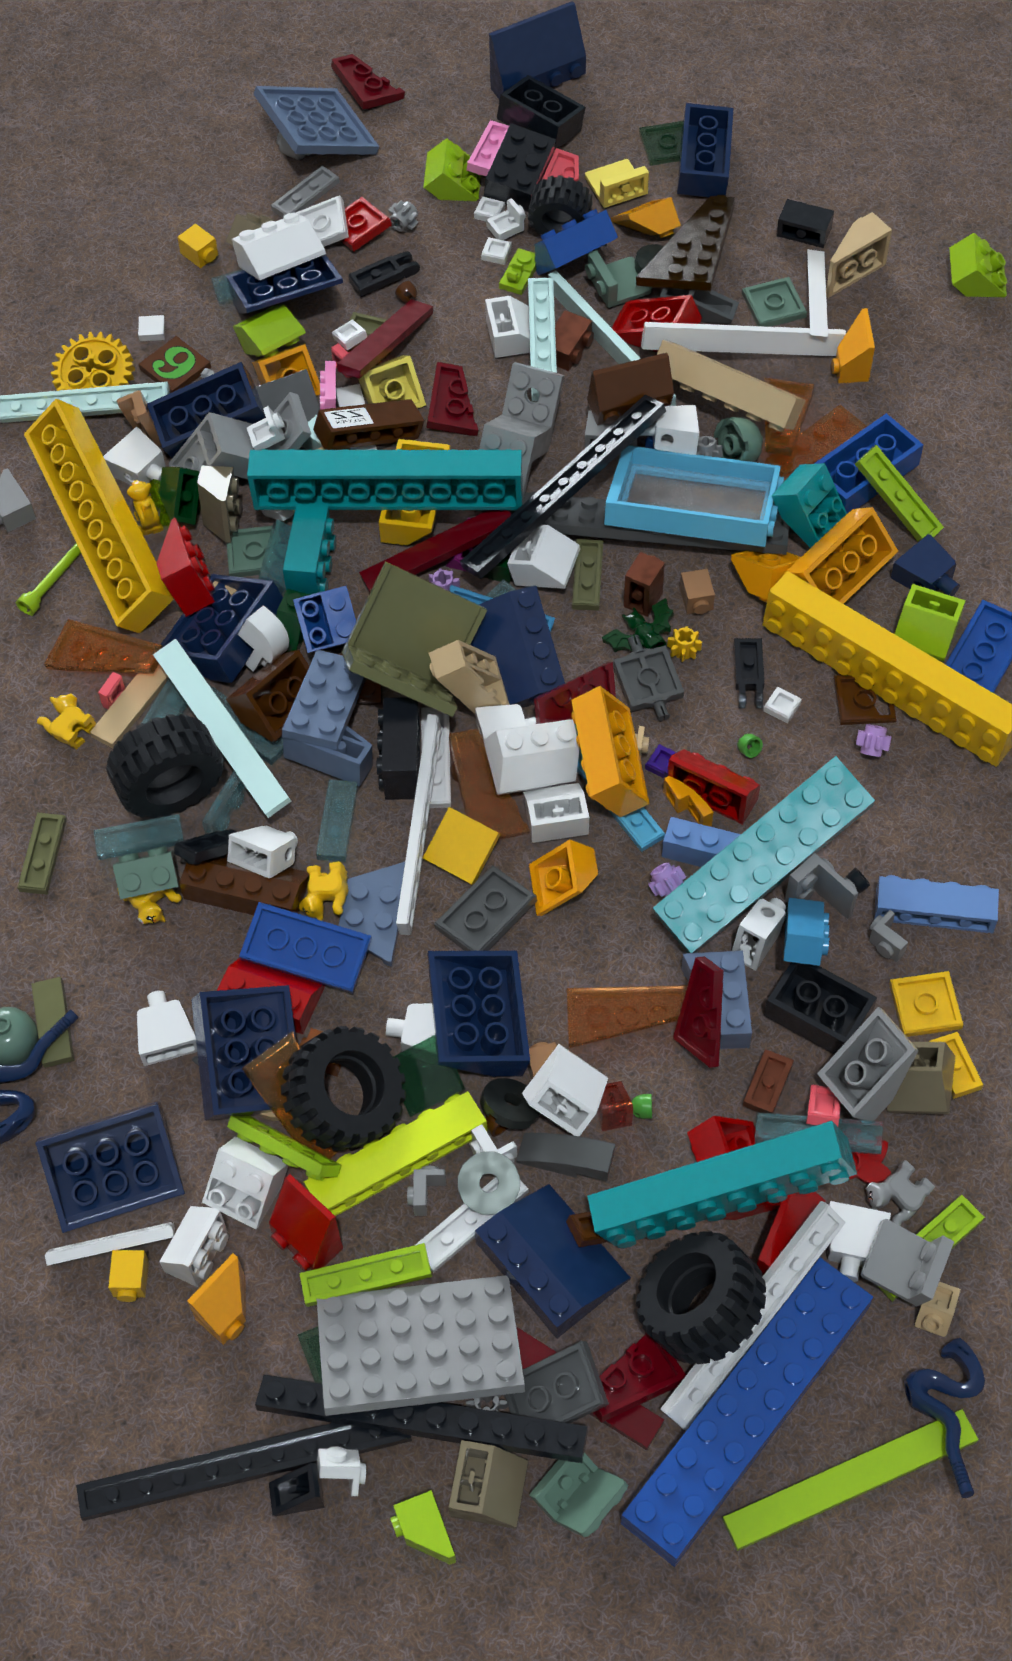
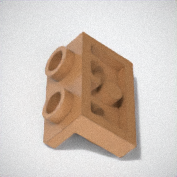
[117,390,162,447]

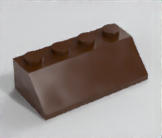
[179,854,309,915]

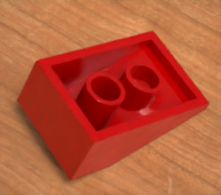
[612,295,702,352]
[269,1174,343,1271]

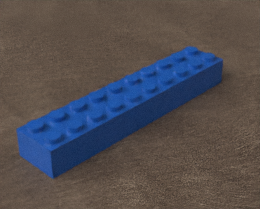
[621,1258,873,1568]

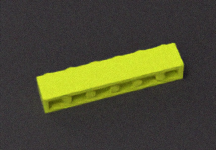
[304,1091,488,1216]

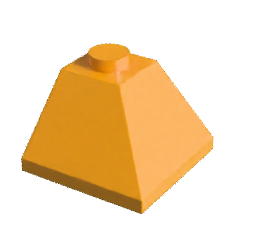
[611,197,681,238]
[831,308,875,383]
[252,344,320,396]
[731,551,800,602]
[529,839,598,916]
[187,1253,246,1345]

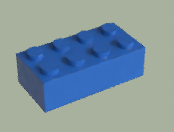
[814,413,923,513]

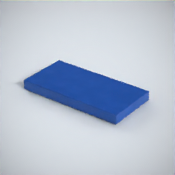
[945,600,1012,693]
[239,902,372,994]

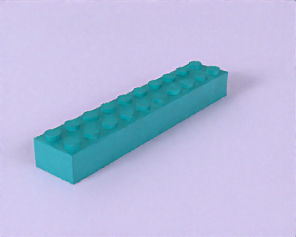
[247,449,523,510]

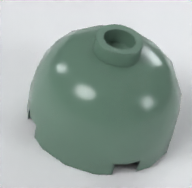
[714,417,763,462]
[0,1007,38,1065]

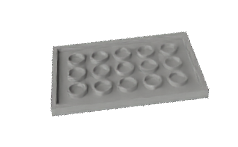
[317,1275,525,1416]

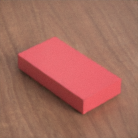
[806,1084,841,1127]

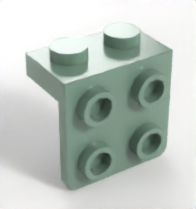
[585,250,652,308]
[113,846,179,899]
[529,1452,628,1537]

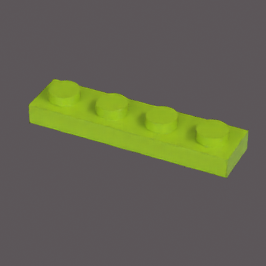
[855,445,944,542]
[227,1115,341,1180]
[877,1195,985,1302]
[299,1243,432,1307]

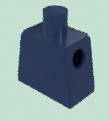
[891,534,960,596]

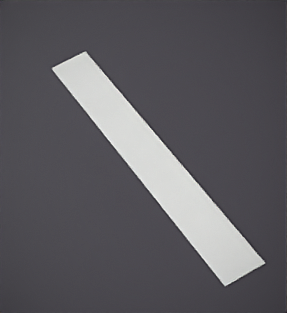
[807,249,828,337]

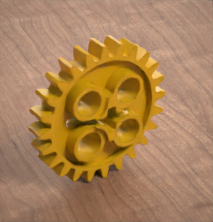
[51,332,135,391]

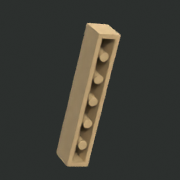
[657,340,806,432]

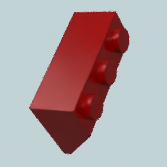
[668,749,760,825]
[217,958,326,1035]
[687,1116,781,1220]
[757,1191,826,1285]

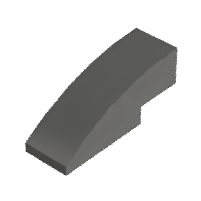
[659,288,739,323]
[516,1133,615,1181]

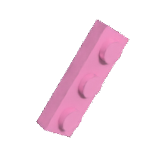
[467,120,509,176]
[320,361,336,410]

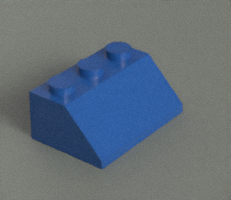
[534,209,618,275]

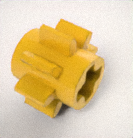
[667,626,702,662]

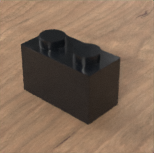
[777,199,834,248]

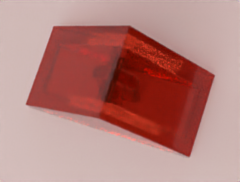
[597,1081,633,1131]

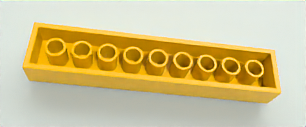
[24,399,174,633]
[763,571,1012,767]

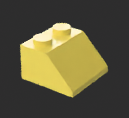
[358,355,426,409]

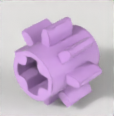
[429,569,460,591]
[856,724,892,757]
[648,863,686,897]

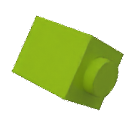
[390,1490,456,1565]

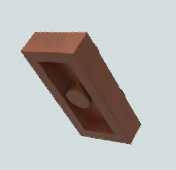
[743,1049,794,1117]

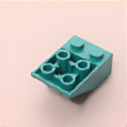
[771,463,847,548]

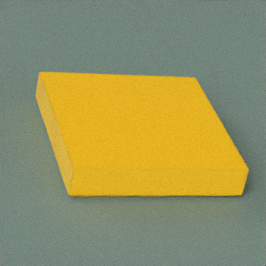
[423,807,501,885]
[889,971,964,1037]

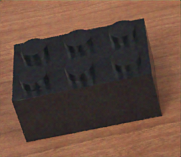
[497,75,586,151]
[483,123,556,212]
[376,697,421,800]
[764,962,877,1055]

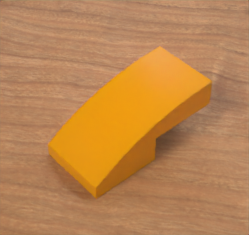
[663,776,714,826]

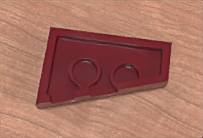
[331,54,405,110]
[426,362,479,436]
[534,662,616,724]
[673,956,724,1068]
[594,1332,686,1423]

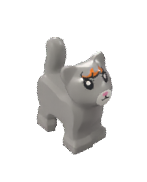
[866,1160,935,1226]

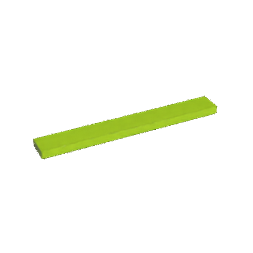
[722,1409,979,1551]

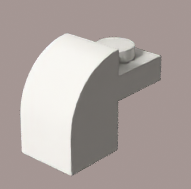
[238,605,289,672]

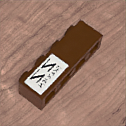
[313,399,425,450]

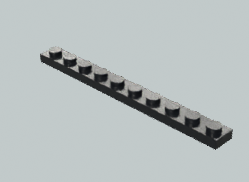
[460,395,666,579]
[255,1374,588,1463]
[76,1423,412,1521]

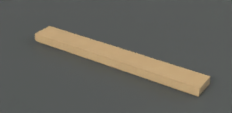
[90,581,237,749]

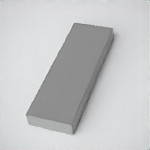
[271,166,340,218]

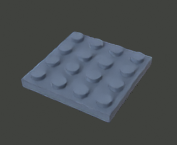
[254,86,379,155]

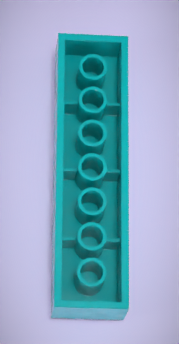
[653,756,875,953]
[587,1121,857,1248]

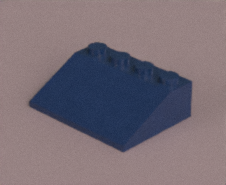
[489,1,586,100]
[226,254,343,313]
[155,574,283,683]
[470,585,565,708]
[427,951,530,1077]
[191,985,297,1121]
[35,1101,185,1233]
[475,1184,631,1339]

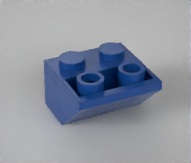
[293,585,356,654]

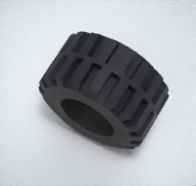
[528,175,593,234]

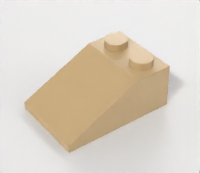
[826,212,892,298]

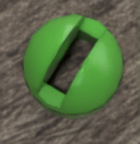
[737,734,763,758]
[631,1094,652,1119]

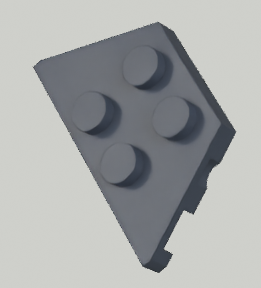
[339,862,405,966]

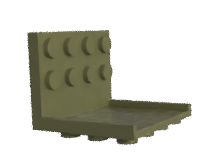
[342,561,487,717]

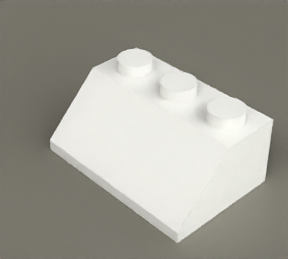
[232,212,326,280]
[483,719,580,795]

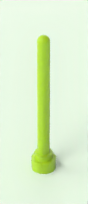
[16,543,81,616]

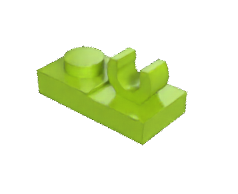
[499,248,536,295]

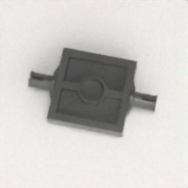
[613,635,684,721]

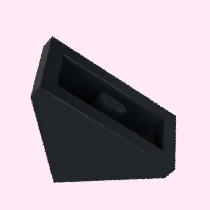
[269,1463,325,1516]

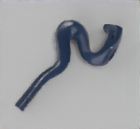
[0,1010,78,1144]
[904,1338,985,1498]

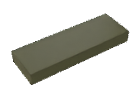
[572,539,603,611]
[17,812,67,895]
[31,976,74,1068]

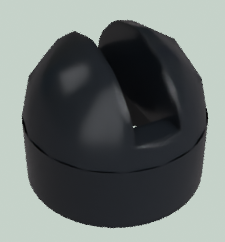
[846,867,870,893]

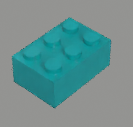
[283,504,336,595]

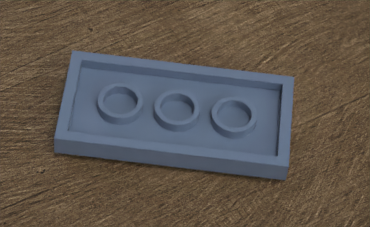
[282,650,366,750]

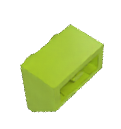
[423,138,481,201]
[949,233,1007,297]
[233,304,306,358]
[895,584,966,662]

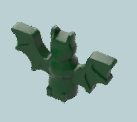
[602,598,674,653]

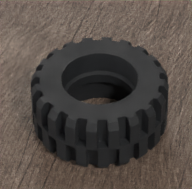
[106,714,223,818]
[281,1026,406,1152]
[636,1231,766,1364]

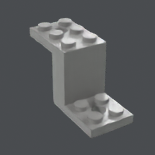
[479,362,565,513]
[169,392,311,479]

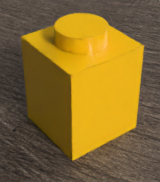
[177,223,218,269]
[108,1250,149,1302]

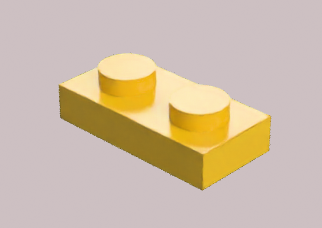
[929,1032,983,1099]

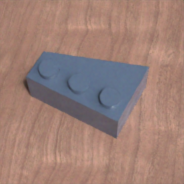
[283,726,372,786]
[681,951,752,1049]

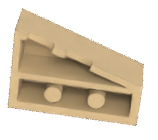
[429,640,510,714]

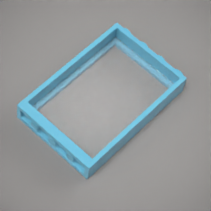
[604,446,784,547]

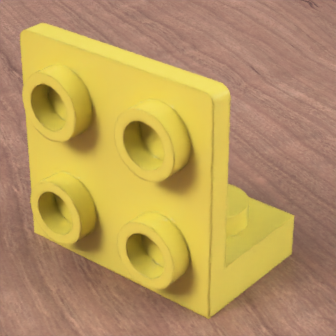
[585,159,649,208]

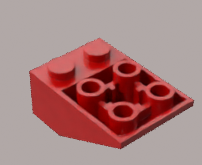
[156,518,215,617]

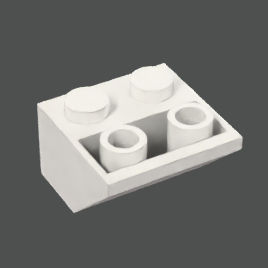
[485,296,530,358]
[507,524,581,589]
[522,783,589,843]
[522,1044,608,1136]
[202,1136,289,1229]
[160,1206,229,1287]

